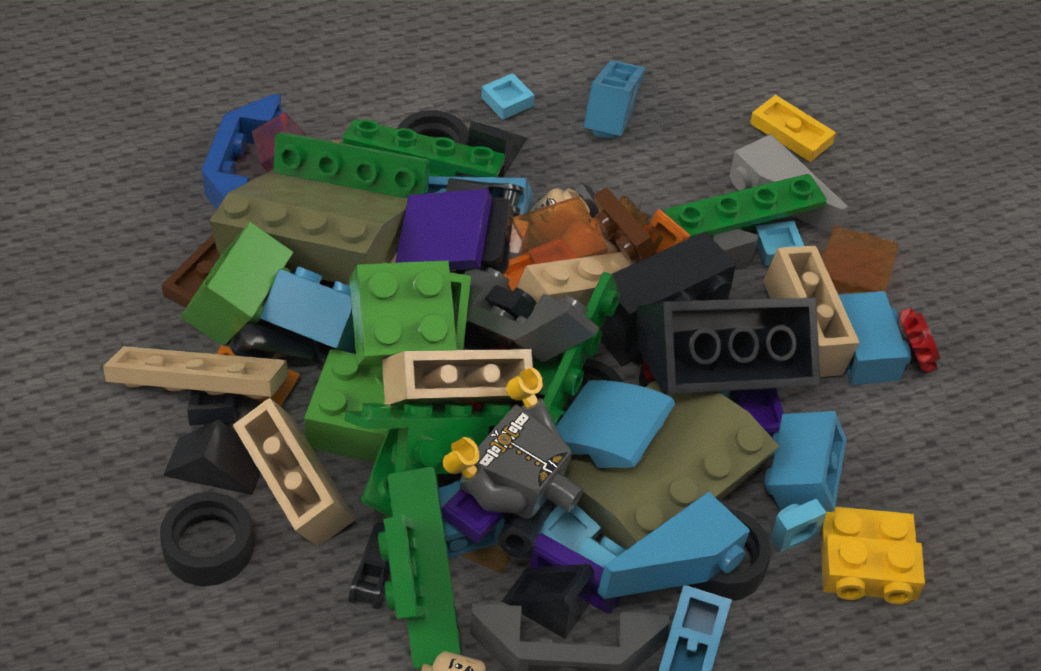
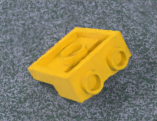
[820,507,925,605]

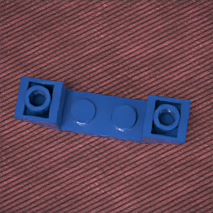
[201,94,288,210]

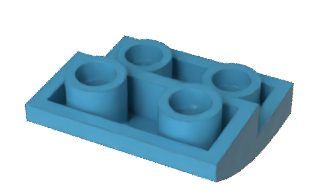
[556,380,675,468]

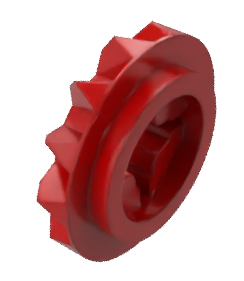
[900,307,941,373]

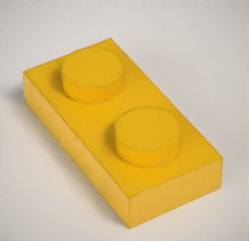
[750,94,836,162]

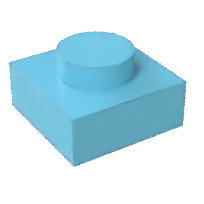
[481,73,535,120]
[753,221,804,266]
[770,499,827,553]
[539,505,603,554]
[576,535,626,568]

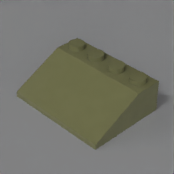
[209,170,408,286]
[565,380,780,550]

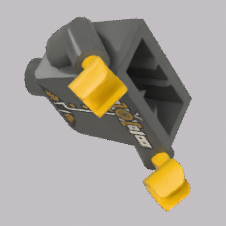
[443,368,584,519]

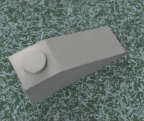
[729,134,848,234]

